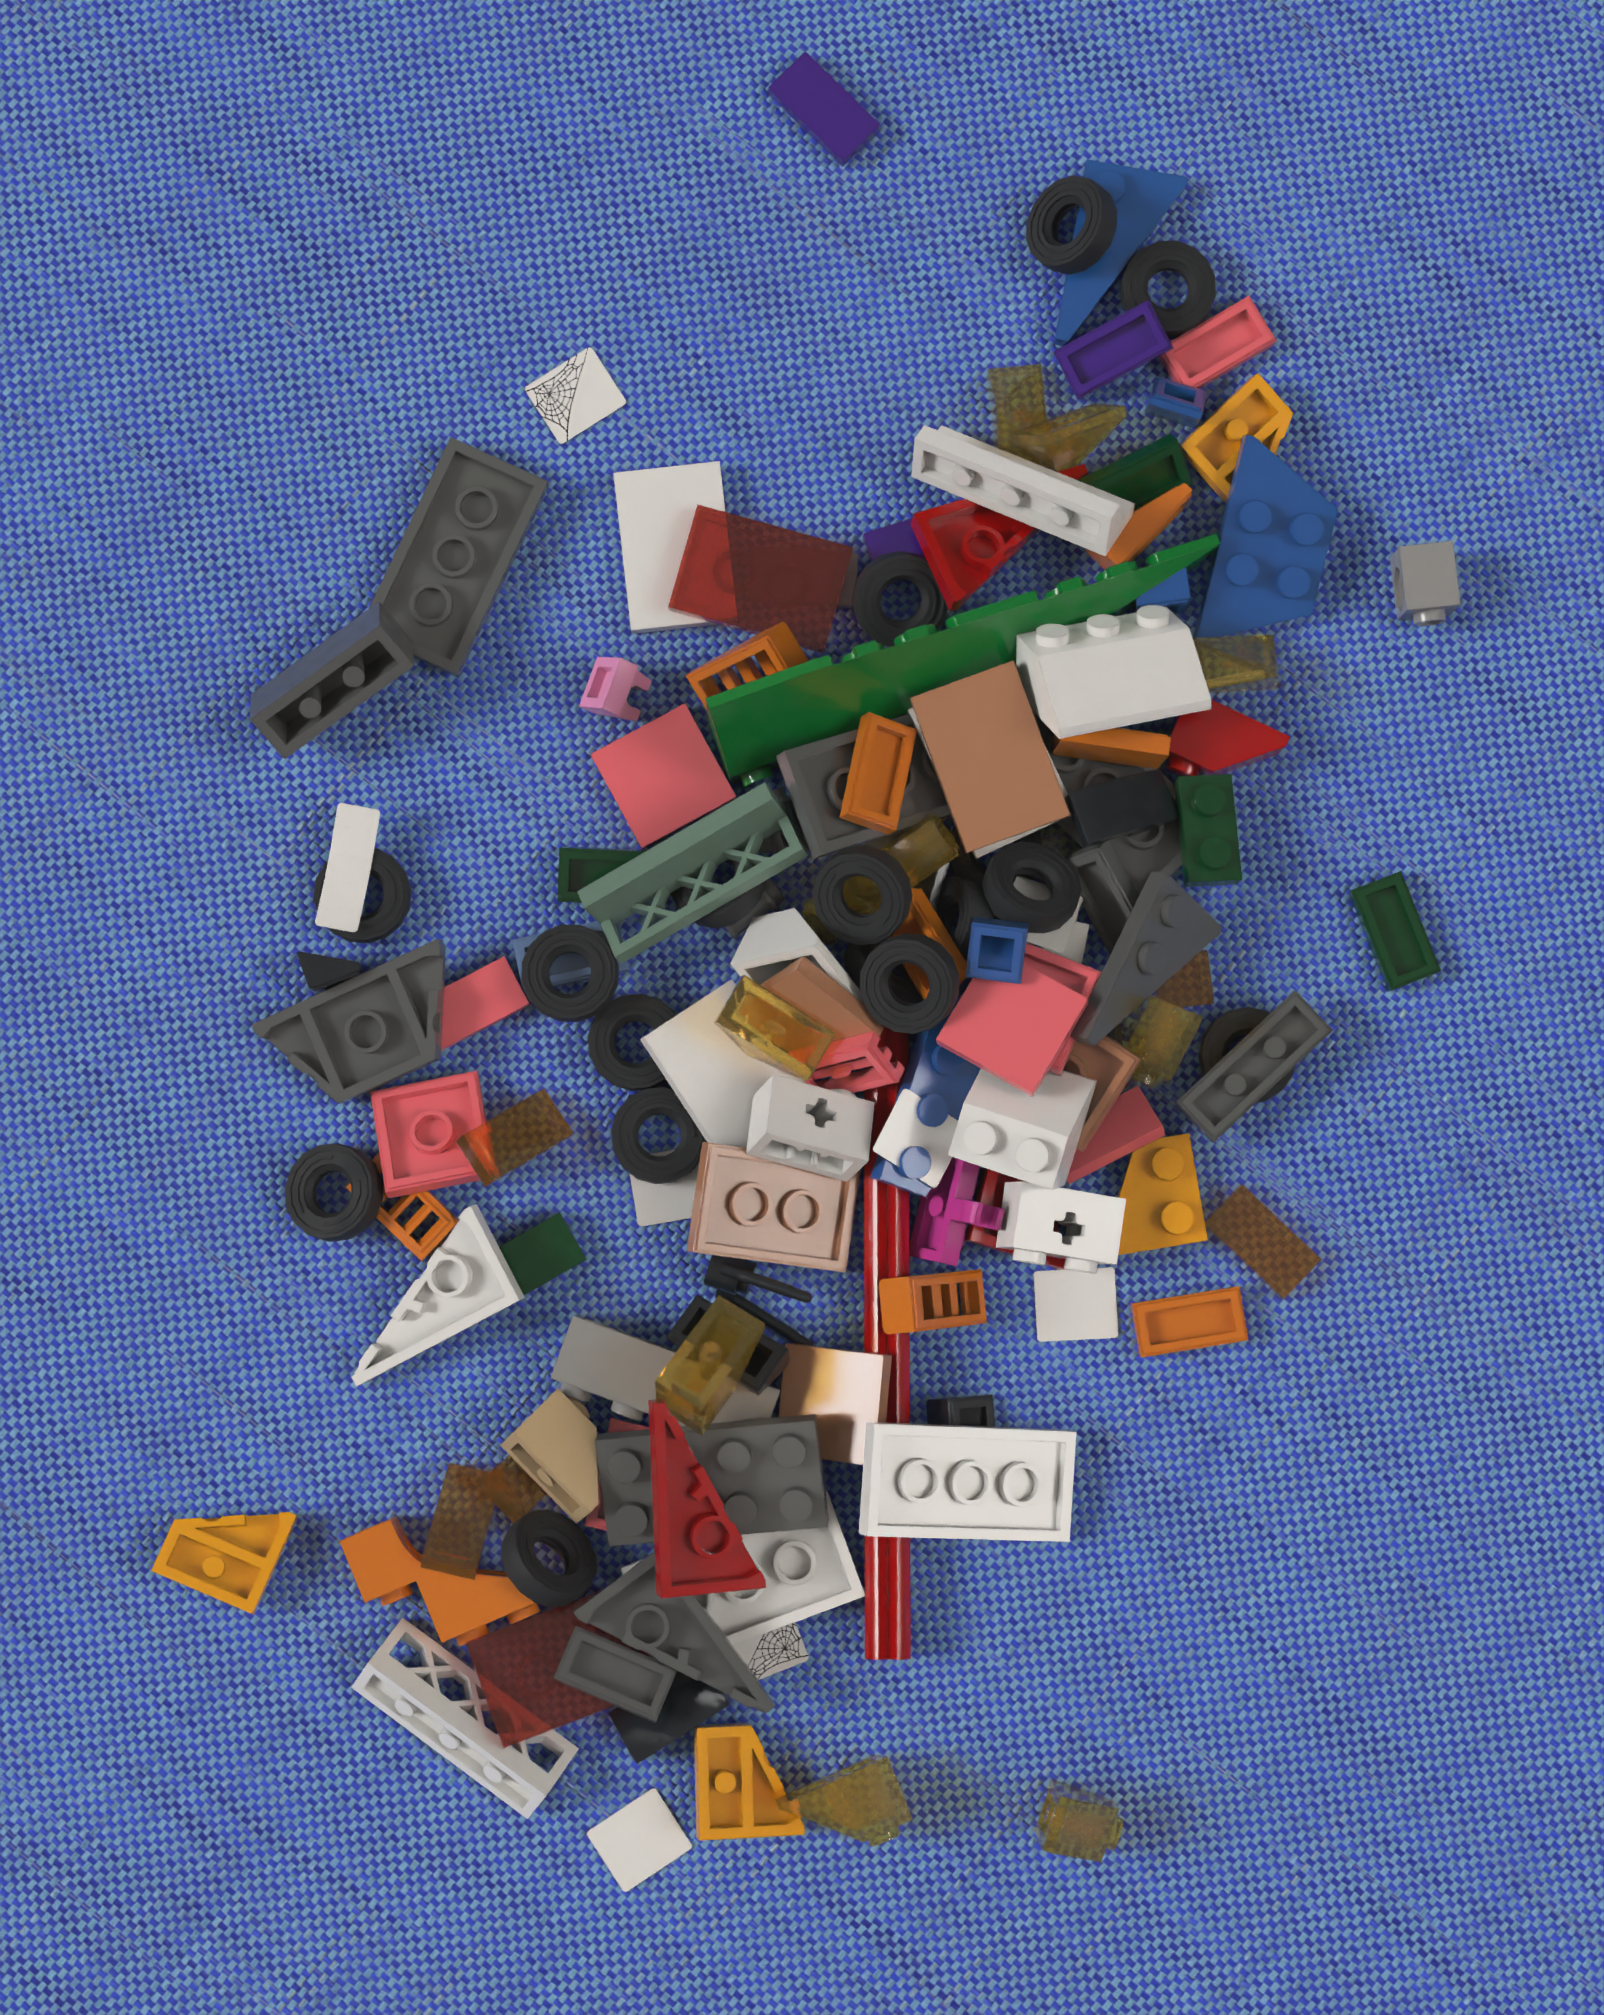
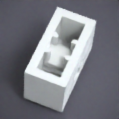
[746,1074,875,1182]
[996,1181,1126,1274]

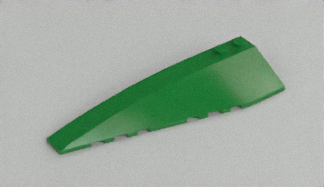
[705,533,1220,788]

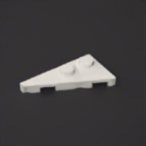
[352,1204,525,1386]

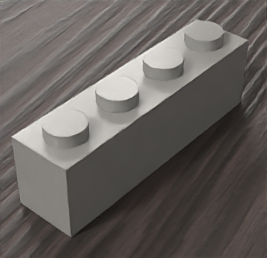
[550,1315,780,1426]

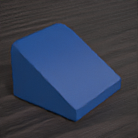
[1145,377,1207,428]
[1132,566,1191,614]
[965,917,1029,984]

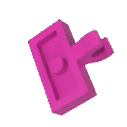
[909,1157,1005,1266]

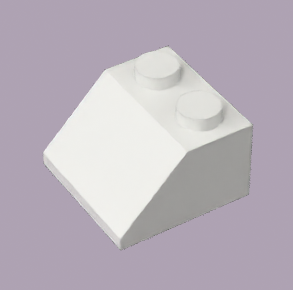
[948,1069,1097,1190]

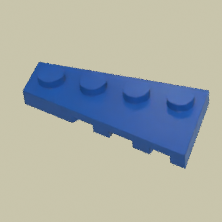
[870,979,981,1197]

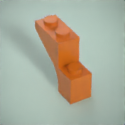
[339,1516,540,1646]

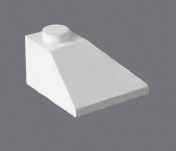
[730,908,864,1004]

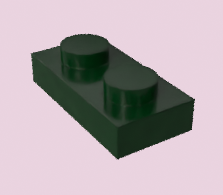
[1174,774,1242,887]

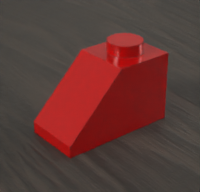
[1166,699,1290,776]

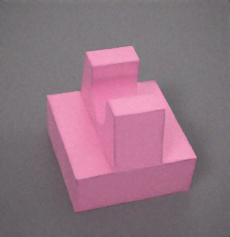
[579,657,652,721]

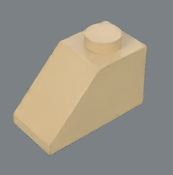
[500,1388,598,1524]

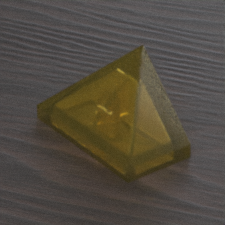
[987,364,1052,470]
[1009,404,1127,472]
[1193,635,1283,693]
[714,975,836,1081]

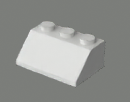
[1016,605,1211,739]

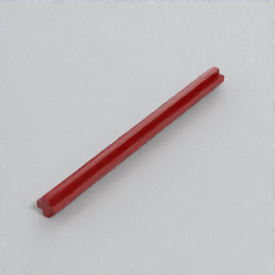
[864,1026,911,1660]

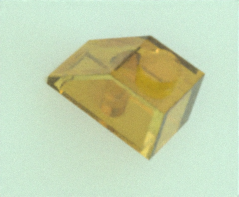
[1123,996,1203,1089]
[655,1296,765,1436]
[775,1754,913,1847]
[1034,1779,1124,1862]

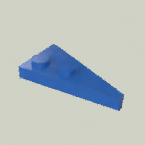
[1054,159,1188,346]

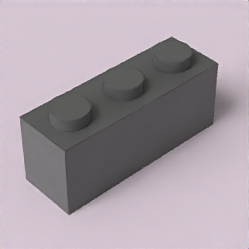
[250,602,414,759]

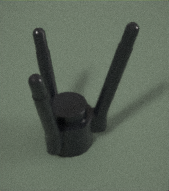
[704,1255,814,1346]

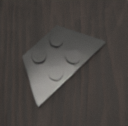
[251,939,446,1104]

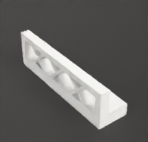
[911,425,1135,556]
[351,1618,579,1819]

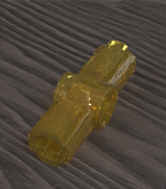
[802,813,959,945]

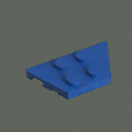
[1193,435,1338,640]

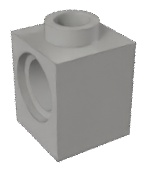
[1390,541,1461,627]

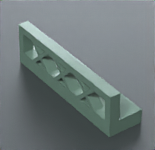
[577,782,809,964]

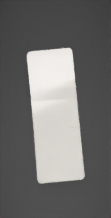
[315,803,380,932]

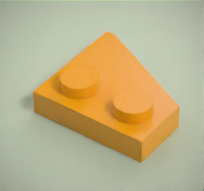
[1180,373,1293,503]
[1117,1133,1208,1255]
[151,1512,298,1615]
[694,1723,805,1841]

